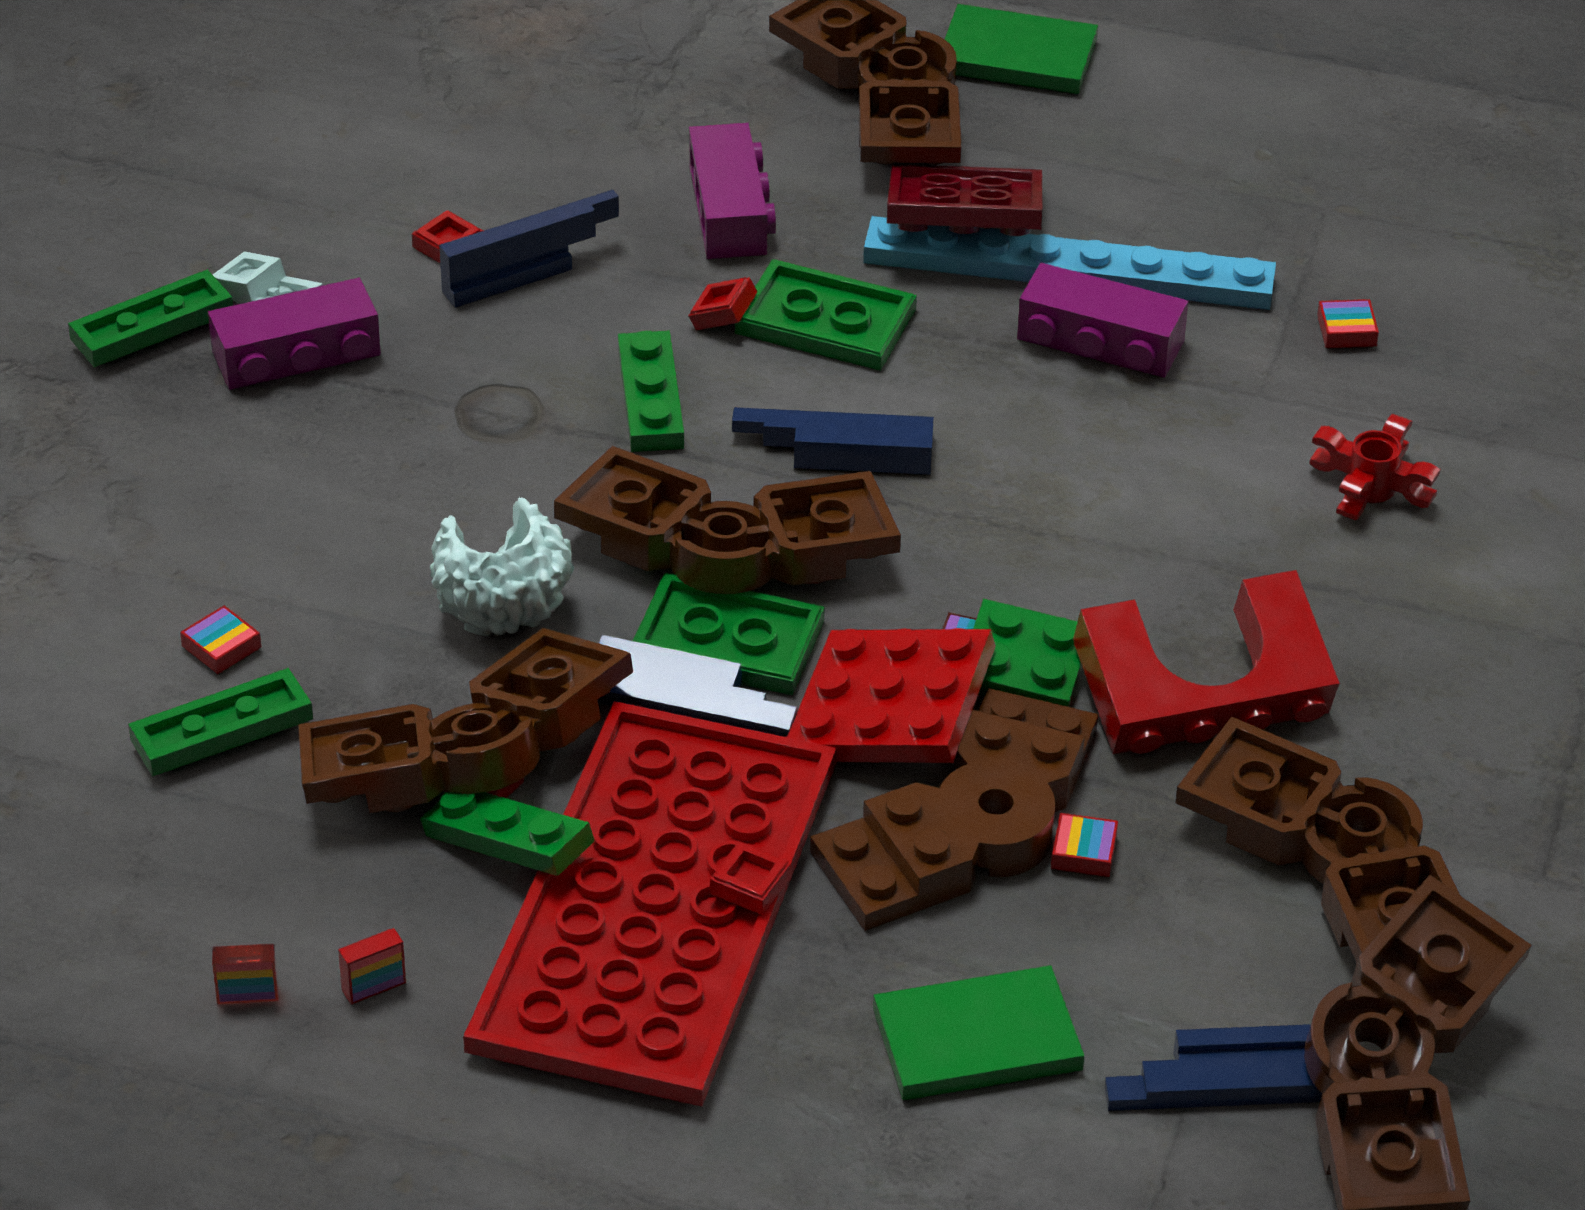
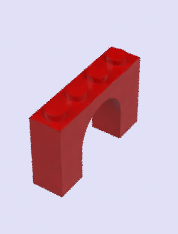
[1073,570,1340,754]

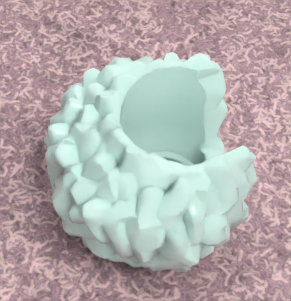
[430,497,574,636]

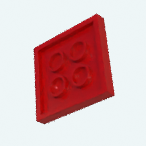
[787,628,996,763]

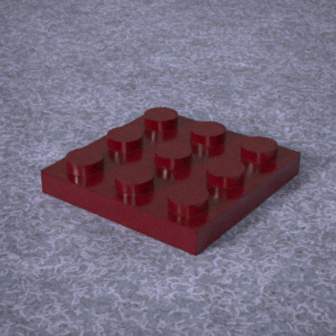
[887,164,1042,236]

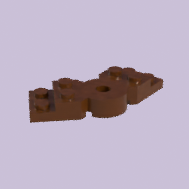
[769,0,961,165]
[554,446,901,594]
[298,628,634,813]
[810,688,1098,931]
[1175,717,1460,963]
[1304,875,1532,1210]

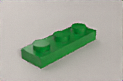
[68,269,233,367]
[618,330,684,452]
[128,668,313,777]
[420,792,595,876]

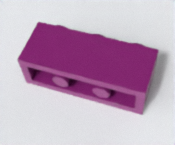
[689,123,776,259]
[1017,262,1189,378]
[208,277,381,390]

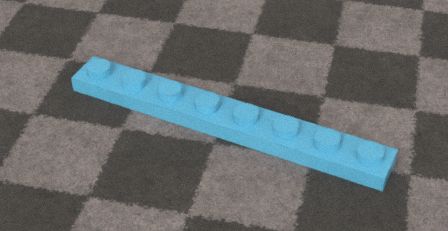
[863,216,1276,310]

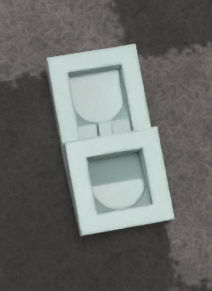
[213,251,323,304]

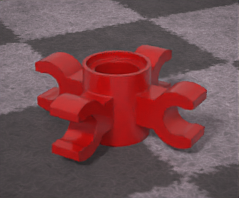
[1309,414,1441,520]

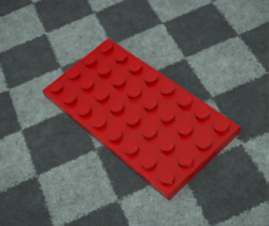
[463,701,836,1107]

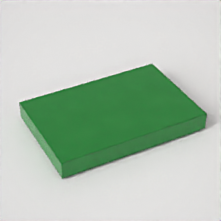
[945,4,1098,94]
[735,259,917,371]
[633,573,825,696]
[873,965,1084,1101]

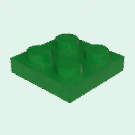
[973,598,1082,707]

